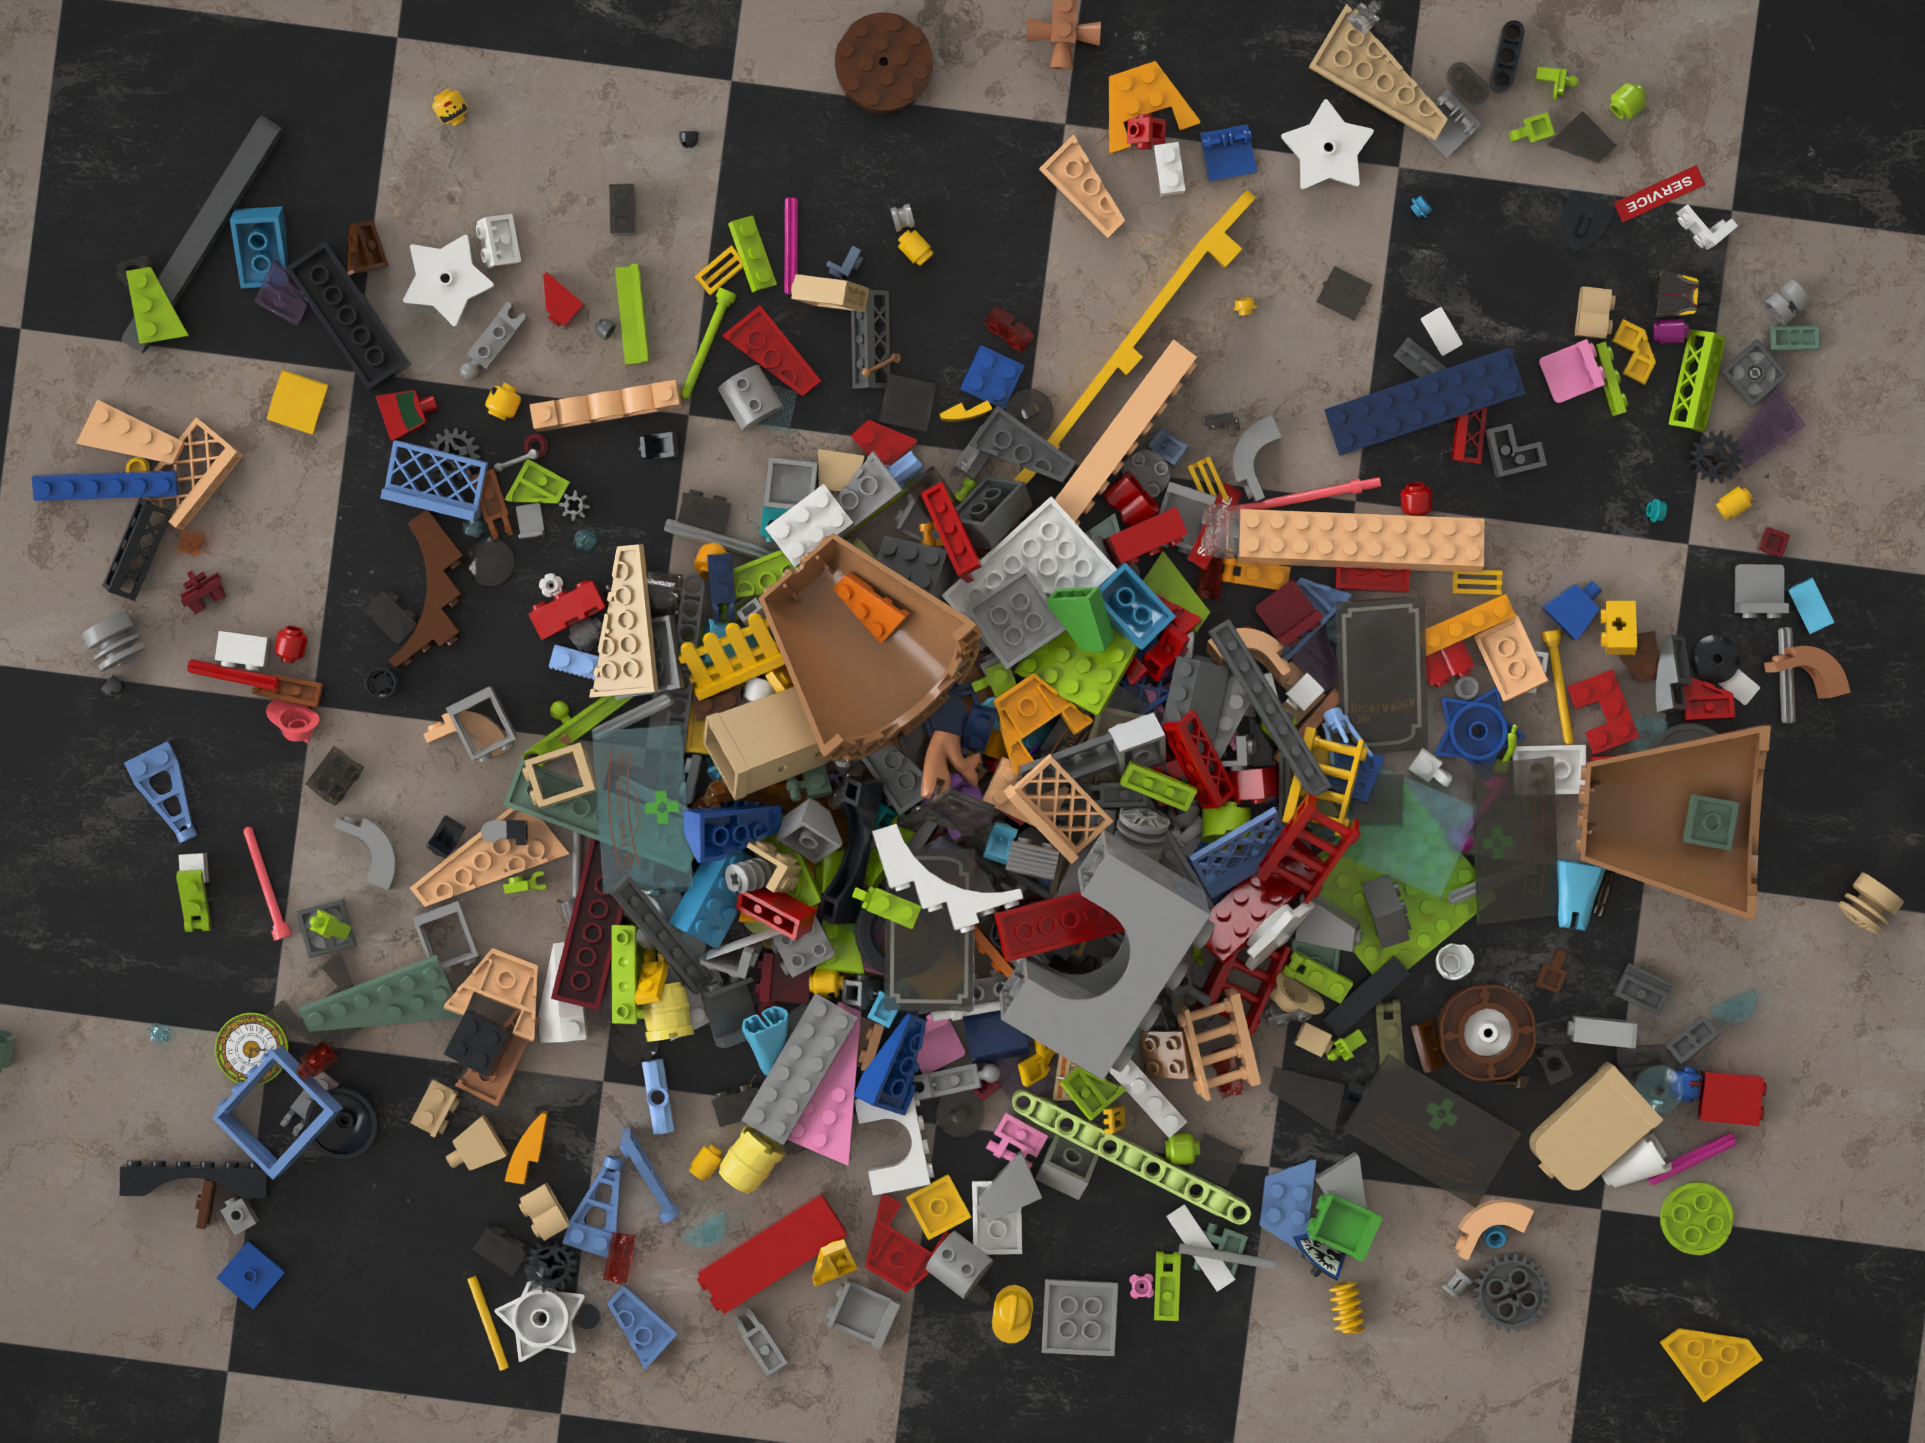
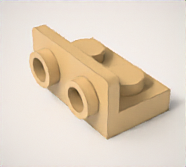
[410,1079,460,1138]

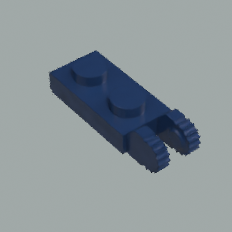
[707,553,735,623]
[960,703,997,766]

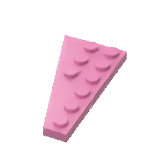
[788,1002,861,1166]

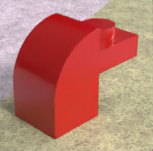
[1142,623,1190,682]

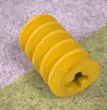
[1328,1280,1366,1334]

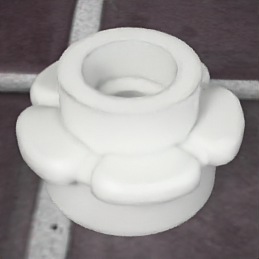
[539,573,563,597]

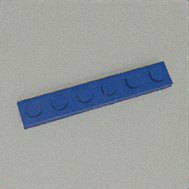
[31,470,179,501]

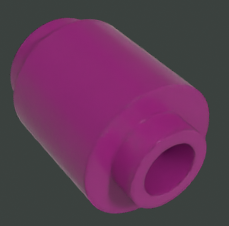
[1653,318,1689,344]

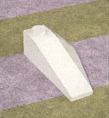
[538,942,589,1043]

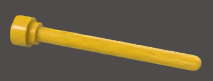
[1541,629,1574,745]

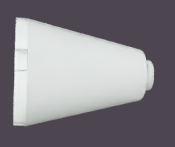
[1601,1132,1672,1188]

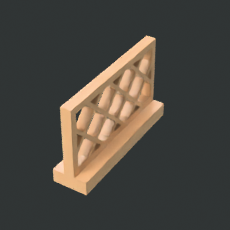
[142,417,244,531]
[1004,754,1113,864]

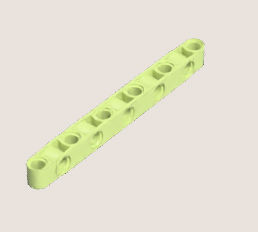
[1012,1089,1251,1225]

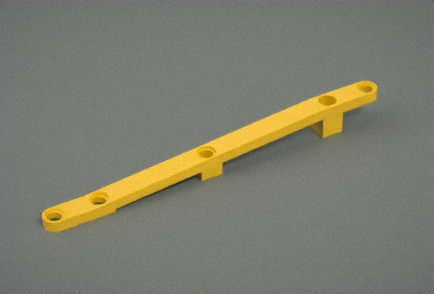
[1014,189,1256,485]

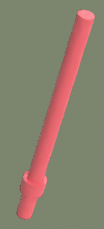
[1236,477,1381,515]

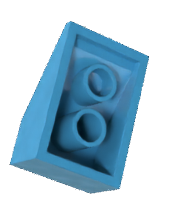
[230,206,290,288]
[1098,563,1176,650]

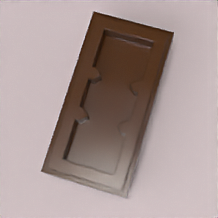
[1411,1019,1445,1073]
[196,1179,217,1229]

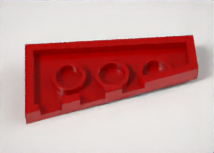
[722,305,822,397]

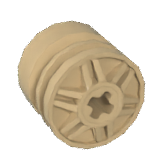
[1837,873,1904,936]

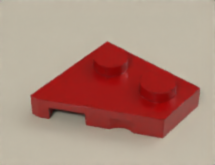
[851,420,918,466]
[1684,675,1735,721]

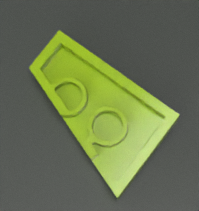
[126,267,189,344]
[816,920,865,975]

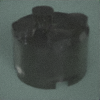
[647,570,683,623]

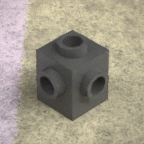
[842,974,880,1010]

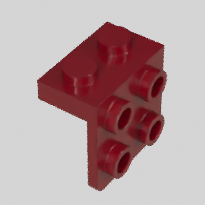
[1255,580,1324,648]
[755,951,812,1004]

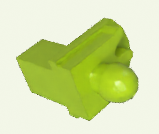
[1536,67,1579,100]
[310,910,352,940]
[1327,1029,1367,1061]

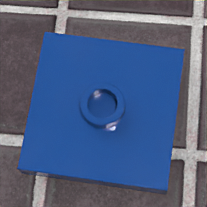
[217,1240,286,1309]

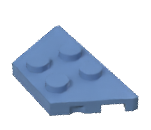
[1275,578,1352,662]
[1259,1159,1316,1252]

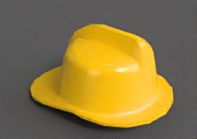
[992,1285,1033,1343]

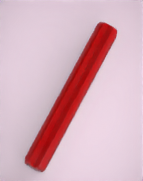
[187,659,280,691]

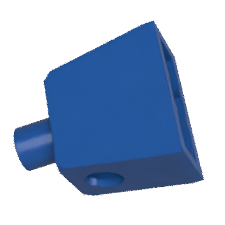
[1541,581,1602,640]

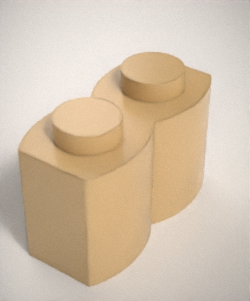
[1575,287,1616,339]
[519,1183,570,1241]

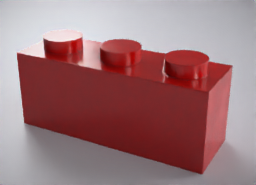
[736,886,816,941]

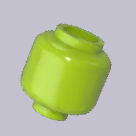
[1610,83,1646,119]
[1165,1133,1200,1165]

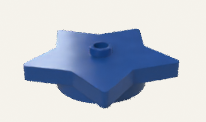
[1434,687,1525,778]

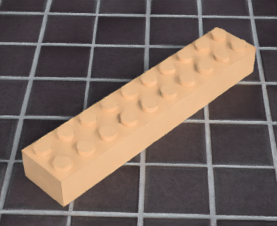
[1055,339,1197,526]
[1237,509,1485,573]

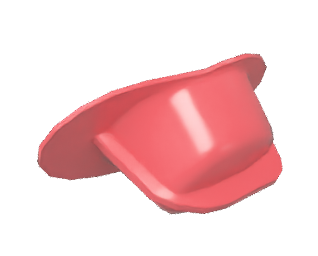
[266,700,320,743]

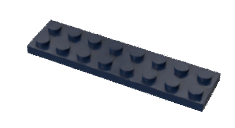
[1324,347,1526,456]

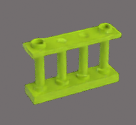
[612,922,656,1024]

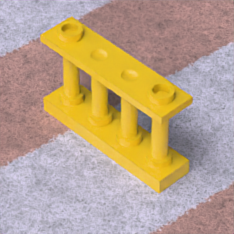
[1282,726,1368,838]

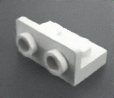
[476,214,521,269]

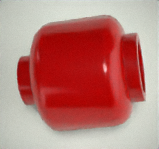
[1400,482,1433,516]
[274,625,308,663]

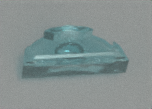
[1710,989,1757,1023]
[682,1210,726,1248]

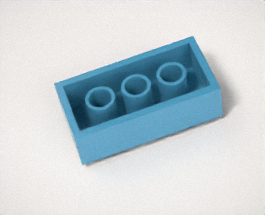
[669,850,754,950]

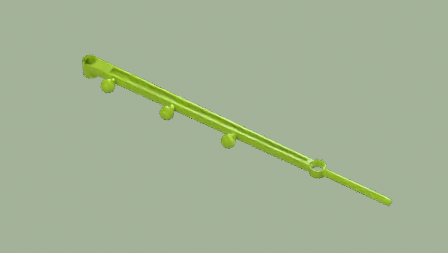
[522,479,916,767]

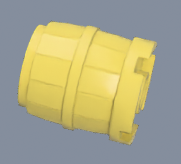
[642,982,694,1042]
[719,1125,785,1194]

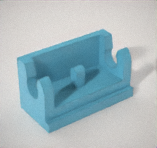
[1788,577,1834,634]

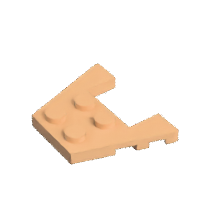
[444,948,538,1042]

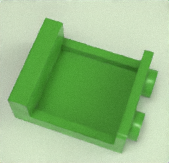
[1306,1191,1383,1262]

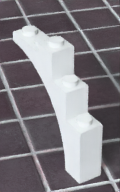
[872,824,1023,933]

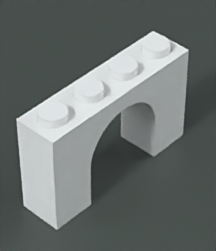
[854,1091,934,1195]

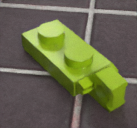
[852,887,922,929]

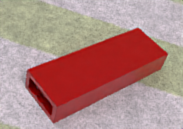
[697,1192,848,1314]

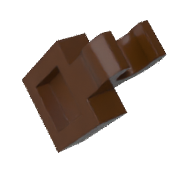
[1535,948,1568,994]

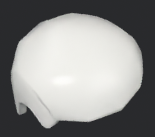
[1435,943,1474,980]

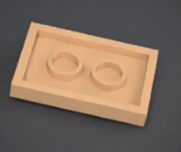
[1474,615,1549,703]
[982,757,1069,826]

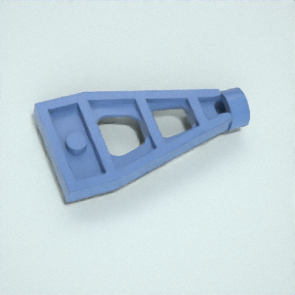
[124,741,198,844]
[620,1127,680,1223]
[562,1155,624,1258]

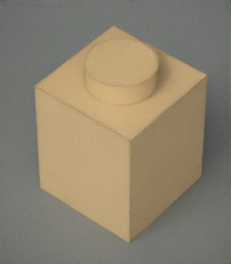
[1294,1021,1334,1057]

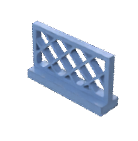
[380,440,488,521]
[1189,807,1295,899]

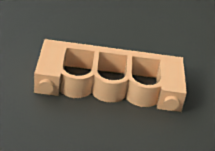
[530,380,683,432]

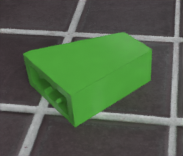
[1046,587,1115,653]

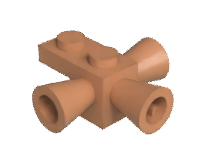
[1026,0,1101,70]

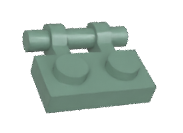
[786,764,832,801]
[1193,1222,1248,1277]

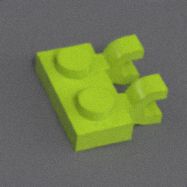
[971,662,1017,705]

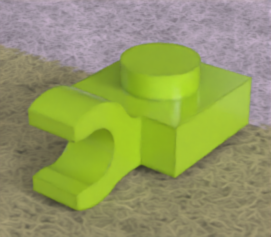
[1508,112,1555,144]
[503,871,547,894]

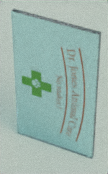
[592,724,693,894]

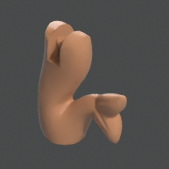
[921,731,981,803]

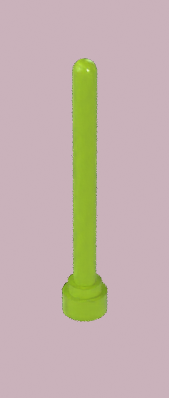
[681,287,737,400]

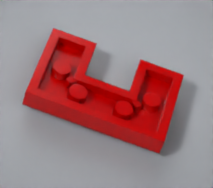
[1567,669,1640,755]

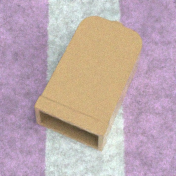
[703,687,830,800]
[1529,1061,1663,1190]

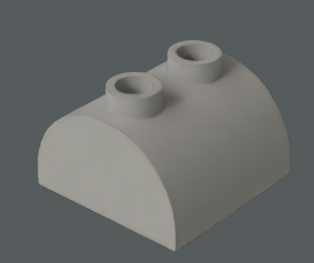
[718,365,784,432]
[926,1231,994,1300]

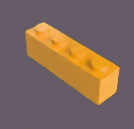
[1414,594,1516,656]

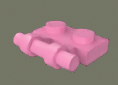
[986,1112,1048,1169]

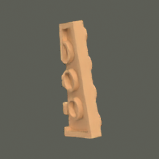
[1039,134,1125,239]
[76,400,185,465]

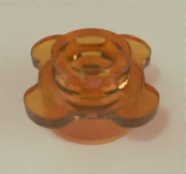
[176,530,204,557]

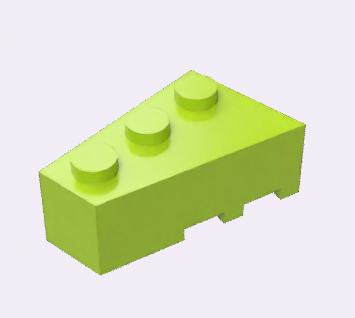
[1142,551,1210,633]

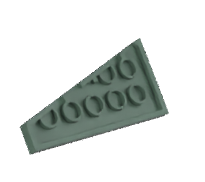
[300,955,463,1032]

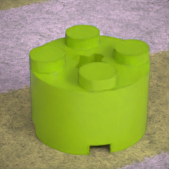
[1201,801,1251,846]

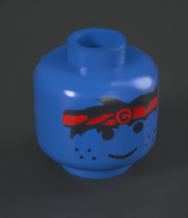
[1669,1065,1704,1103]

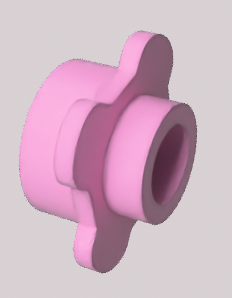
[1129,1273,1154,1299]

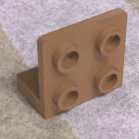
[857,1016,884,1071]
[1140,1024,1199,1079]

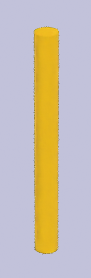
[467,1276,509,1370]

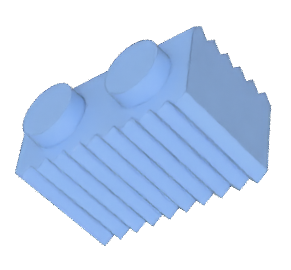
[549,645,599,680]

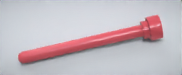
[243,827,293,941]

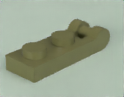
[1375,999,1405,1069]

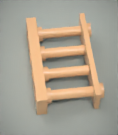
[1177,987,1261,1101]

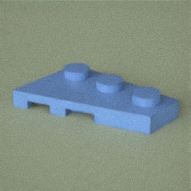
[607,1284,678,1370]

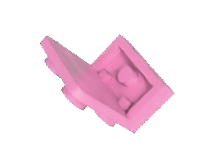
[1539,339,1606,403]
[916,1010,965,1074]

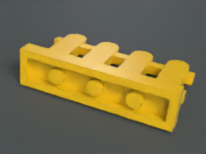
[678,613,785,701]

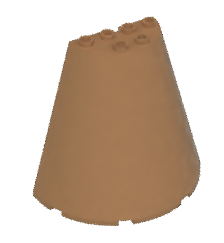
[759,533,981,761]
[1575,724,1771,920]

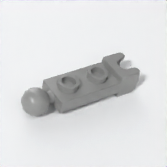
[459,302,528,381]
[913,1063,1000,1101]

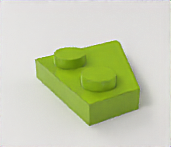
[505,459,571,504]
[1059,1067,1126,1121]

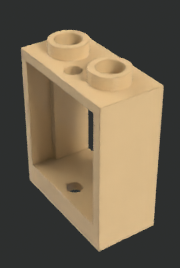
[791,274,869,312]
[523,742,598,809]

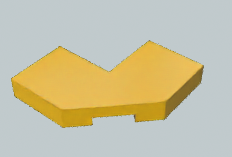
[1611,319,1656,385]
[1018,1039,1057,1087]

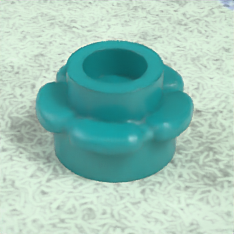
[1646,499,1667,523]

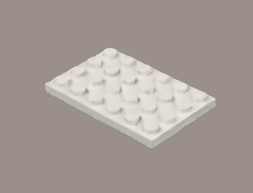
[942,497,1117,660]

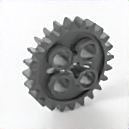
[1472,1253,1551,1333]

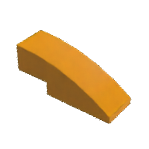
[505,1111,548,1184]

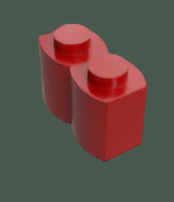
[1104,471,1159,527]
[1420,640,1474,688]

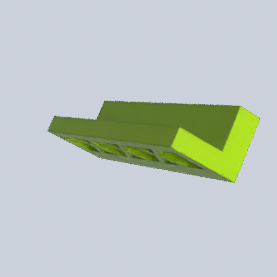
[615,263,650,365]
[1668,329,1727,432]

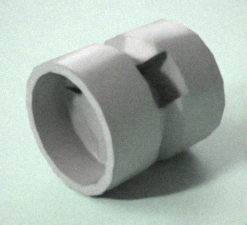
[1764,279,1812,325]

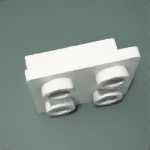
[1676,204,1738,250]

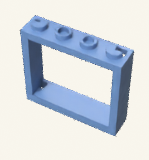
[212,1046,343,1180]

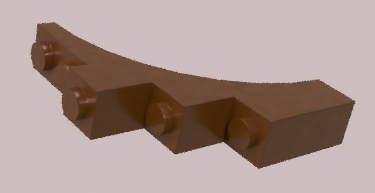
[389,510,465,669]

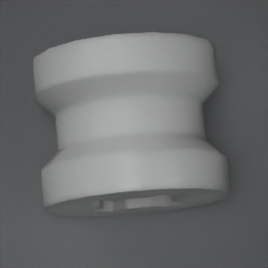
[890,203,915,232]

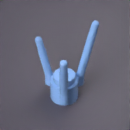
[1322,707,1373,766]

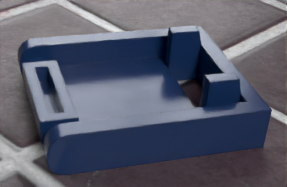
[924,681,980,738]

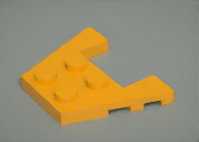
[1109,61,1200,154]
[992,673,1094,775]

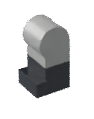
[481,820,528,845]

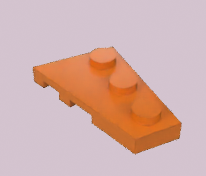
[833,572,911,644]

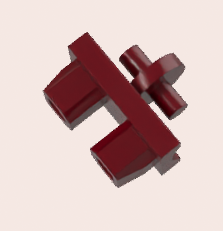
[180,571,226,614]

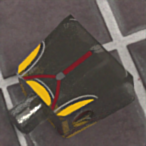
[1653,270,1711,319]

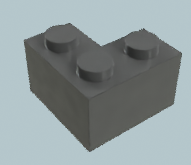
[1485,424,1547,478]
[1361,874,1412,949]

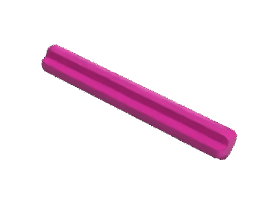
[784,198,798,295]
[1648,1132,1737,1185]

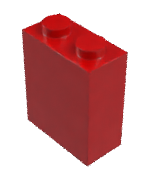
[1697,1070,1767,1126]

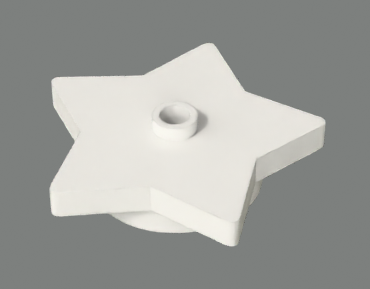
[1281,99,1374,190]
[403,235,495,327]
[1245,901,1316,971]
[495,1272,586,1362]

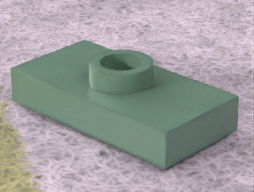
[1770,325,1820,351]

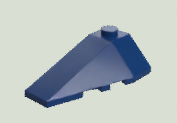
[684,805,782,863]
[854,1013,927,1116]

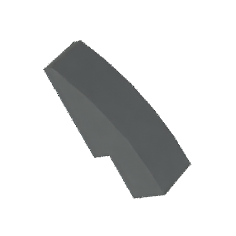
[1656,634,1692,714]

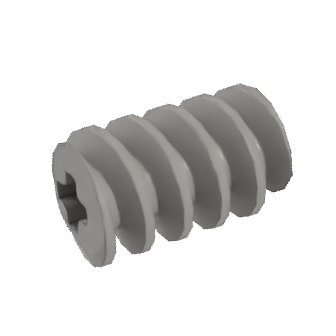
[725,857,777,894]

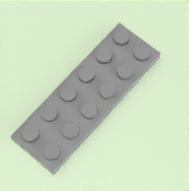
[741,993,858,1145]

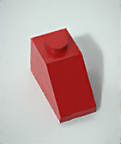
[543,272,585,328]

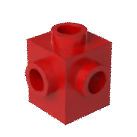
[1127,114,1166,150]

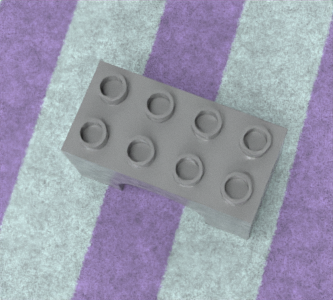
[999,830,1215,1080]

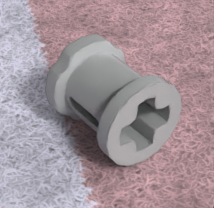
[1441,1268,1474,1301]

